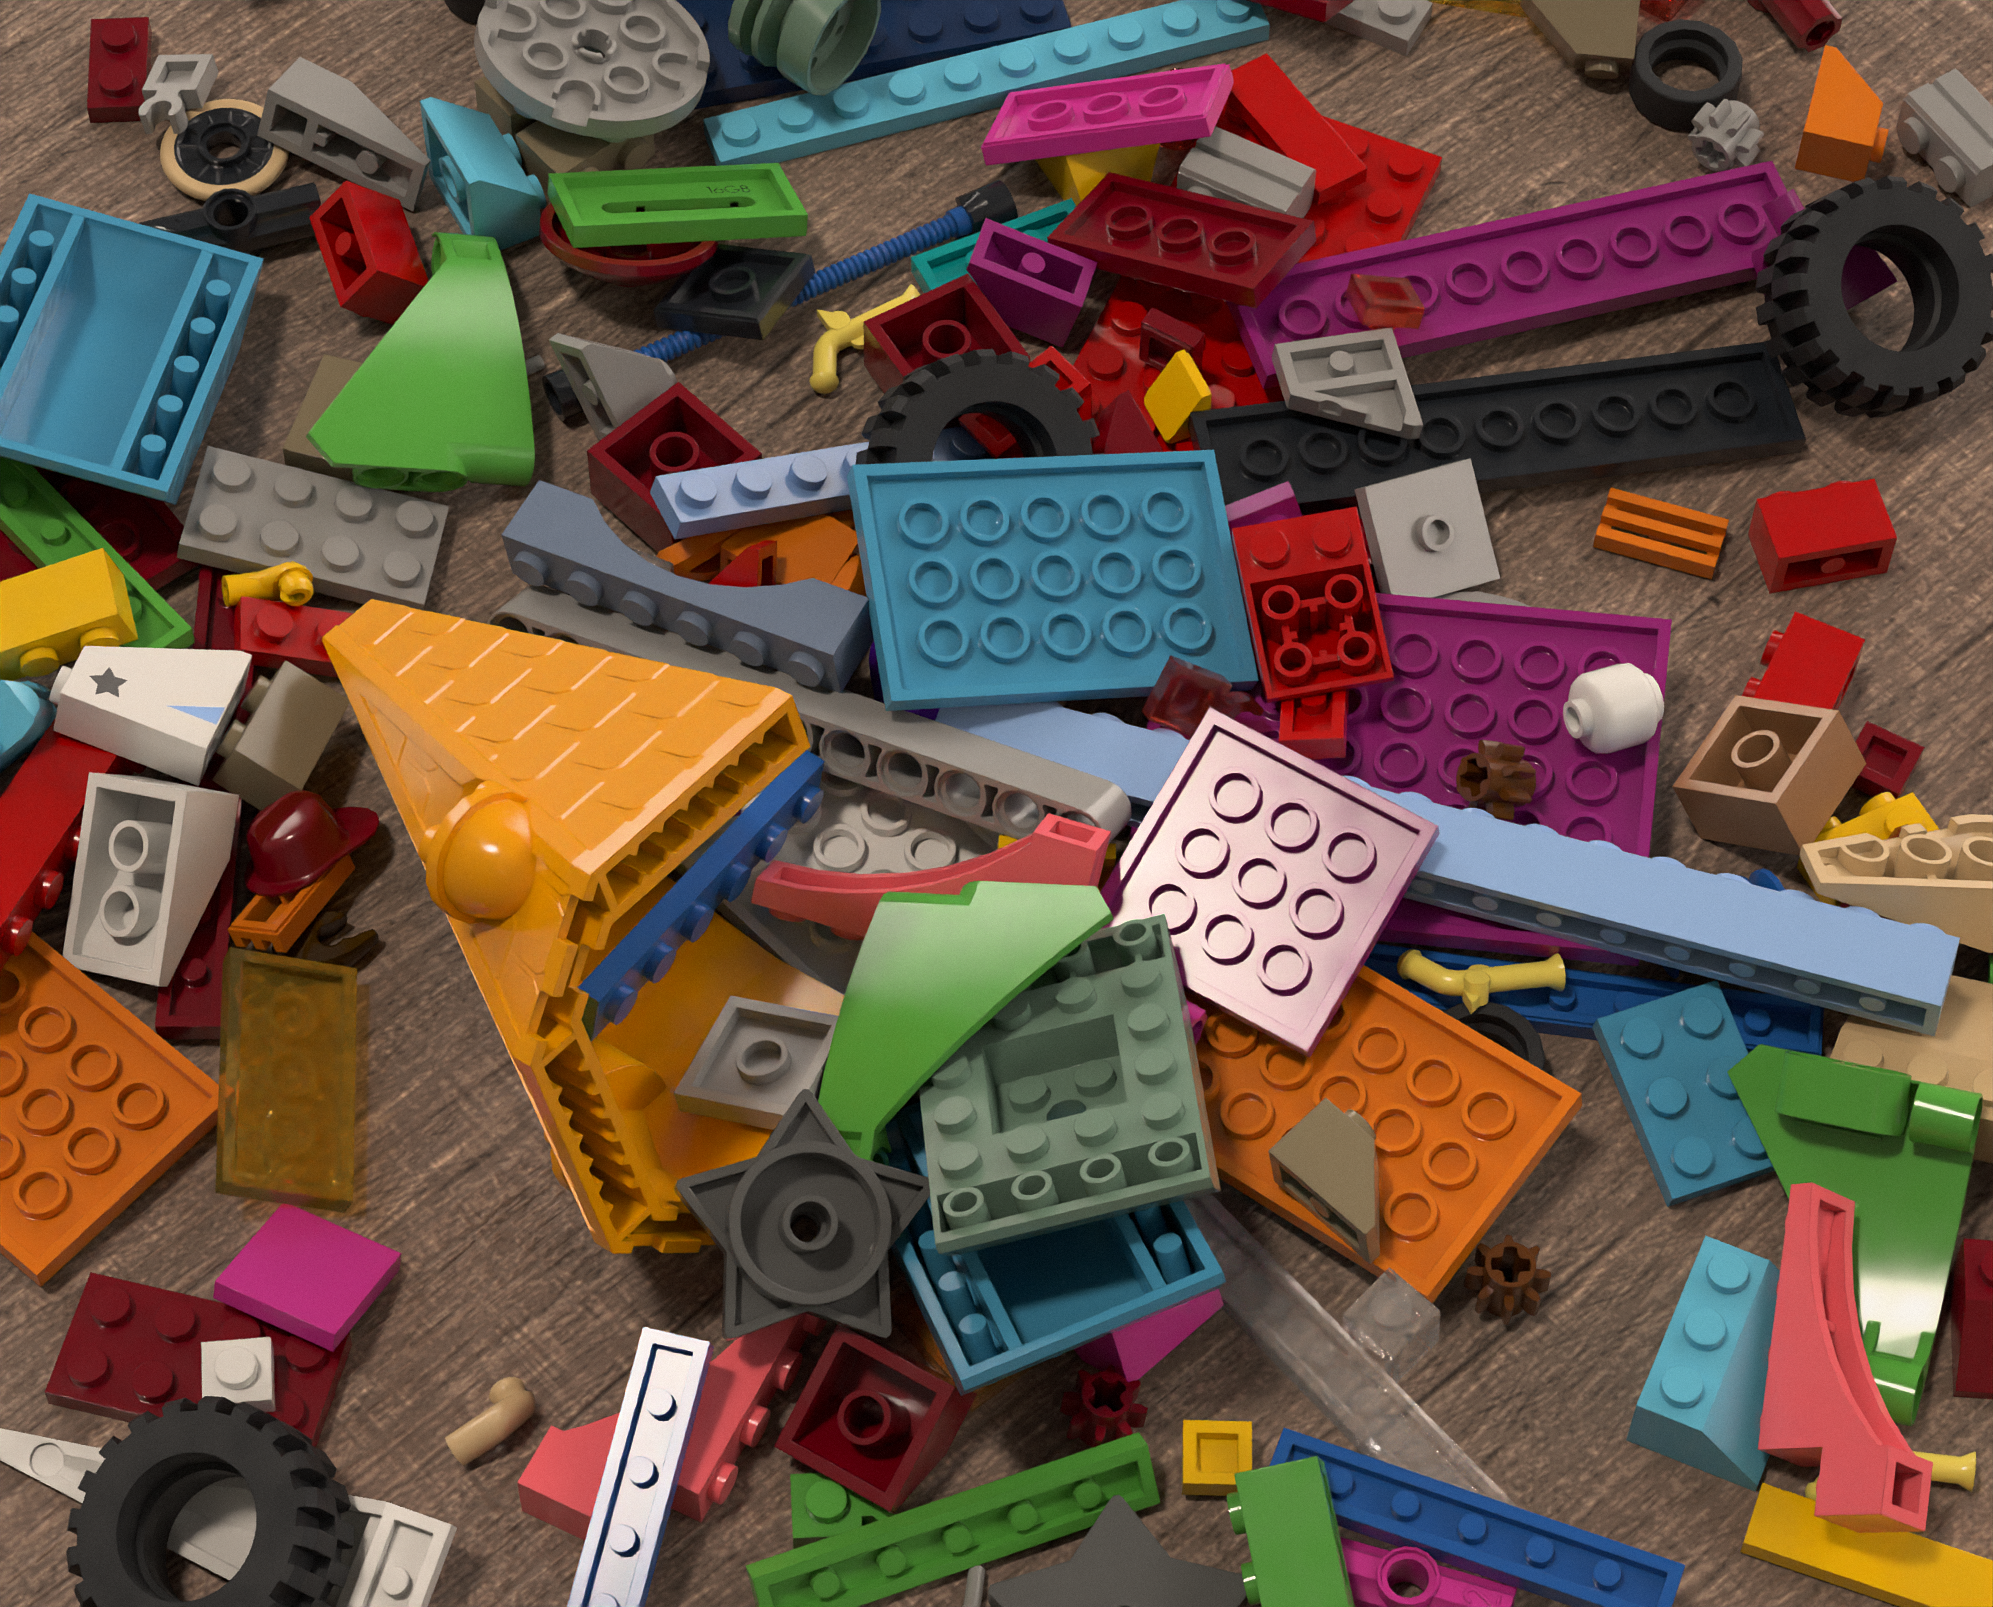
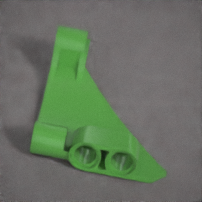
[306,232,535,492]
[818,881,1114,1166]
[1727,1044,1983,1427]

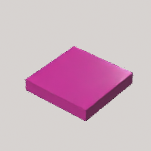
[213,1202,402,1352]

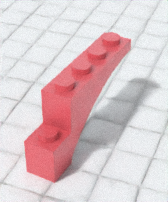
[751,813,1111,941]
[1757,1182,1933,1533]
[517,1313,827,1541]

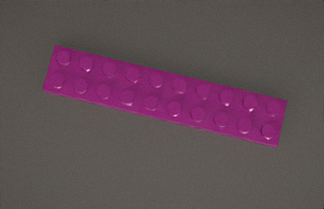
[1226,161,1788,389]

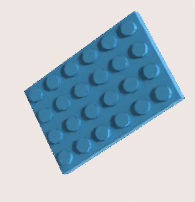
[847,450,1258,711]

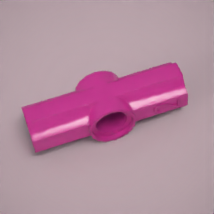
[1340,1537,1517,1607]

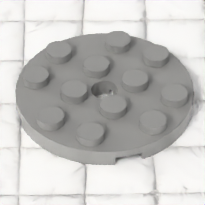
[474,0,710,143]

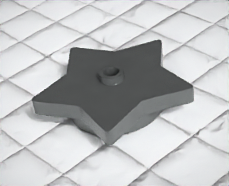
[673,1089,930,1341]
[988,1495,1248,1607]

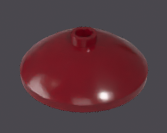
[539,203,719,287]

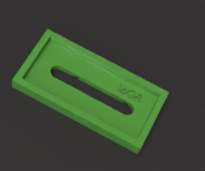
[547,163,808,248]

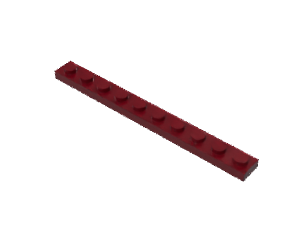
[155,564,258,1040]

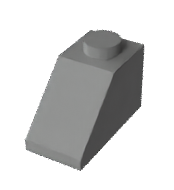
[549,333,677,440]

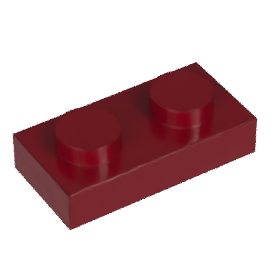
[87,17,152,123]

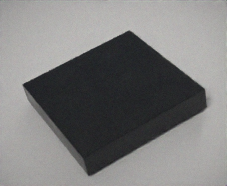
[653,244,815,340]

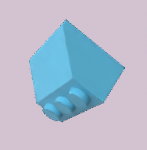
[1626,1235,1780,1492]

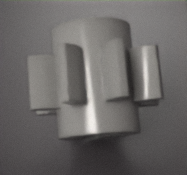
[1688,99,1764,171]

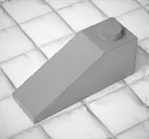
[257,57,430,211]

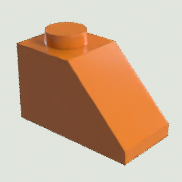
[1795,45,1889,182]

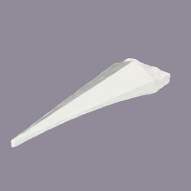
[0,1428,457,1607]

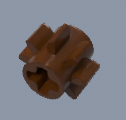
[1456,740,1536,821]
[1464,1235,1551,1325]

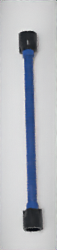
[542,180,1018,421]

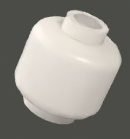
[1563,663,1664,753]

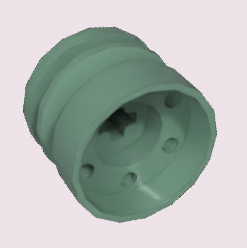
[728,0,881,96]

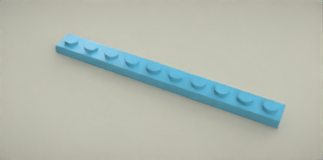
[703,0,1270,166]

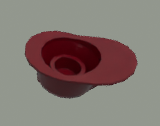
[244,790,380,897]

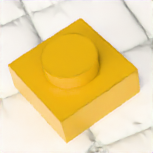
[1182,1420,1252,1496]

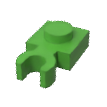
[790,1473,909,1549]

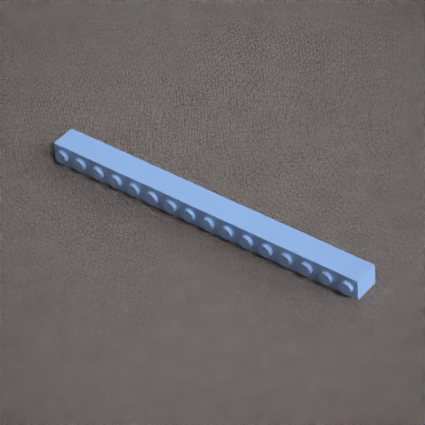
[935,701,1960,1036]

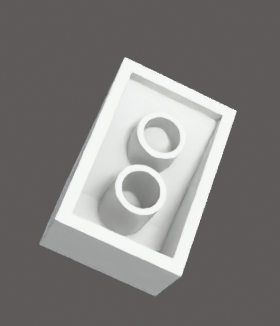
[62,772,239,987]

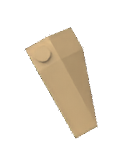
[1799,814,1993,953]

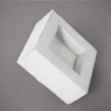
[201,1337,275,1412]

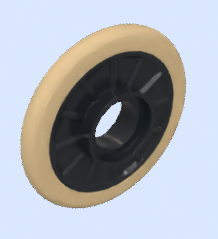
[160,99,289,201]

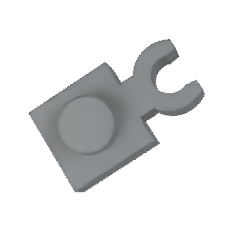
[139,54,219,134]

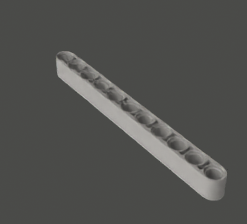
[487,585,1132,844]

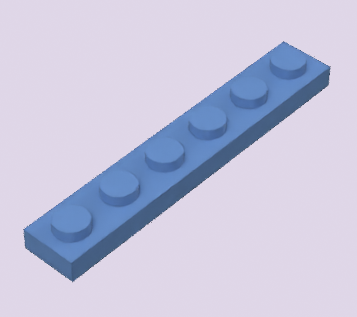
[650,426,994,539]

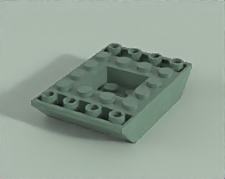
[919,914,1221,1257]

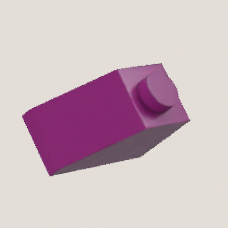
[966,218,1097,348]

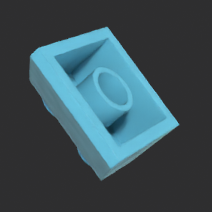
[420,97,547,251]

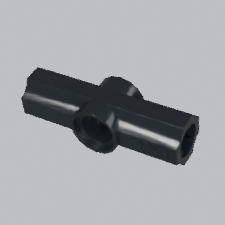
[139,182,321,257]

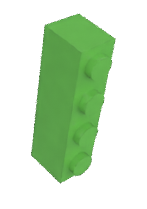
[1227,1456,1355,1607]

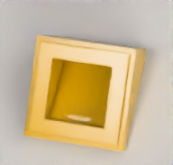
[1144,349,1212,443]

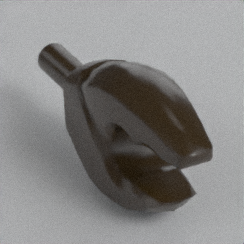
[237,911,379,992]

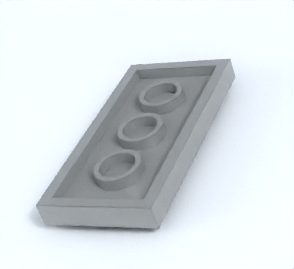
[177,446,449,610]

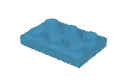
[1592,980,1775,1207]

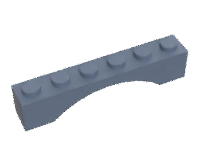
[501,480,874,693]

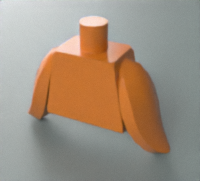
[656,509,867,597]

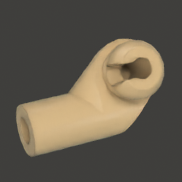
[445,1377,535,1466]

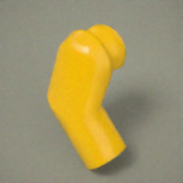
[222,561,314,607]

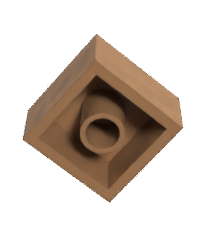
[1672,695,1866,856]

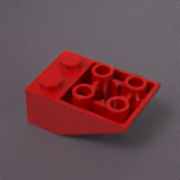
[1232,507,1394,703]

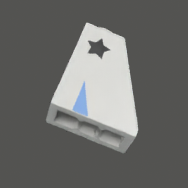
[49,646,252,786]

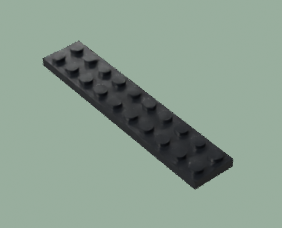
[1188,342,1806,516]

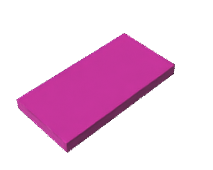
[981,63,1234,166]

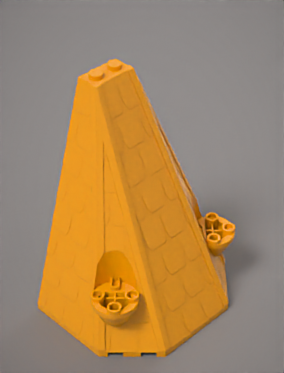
[322,599,845,1254]

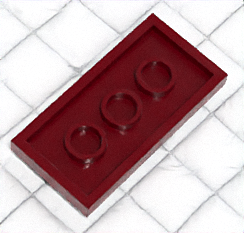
[1047,172,1316,308]
[45,1272,352,1447]

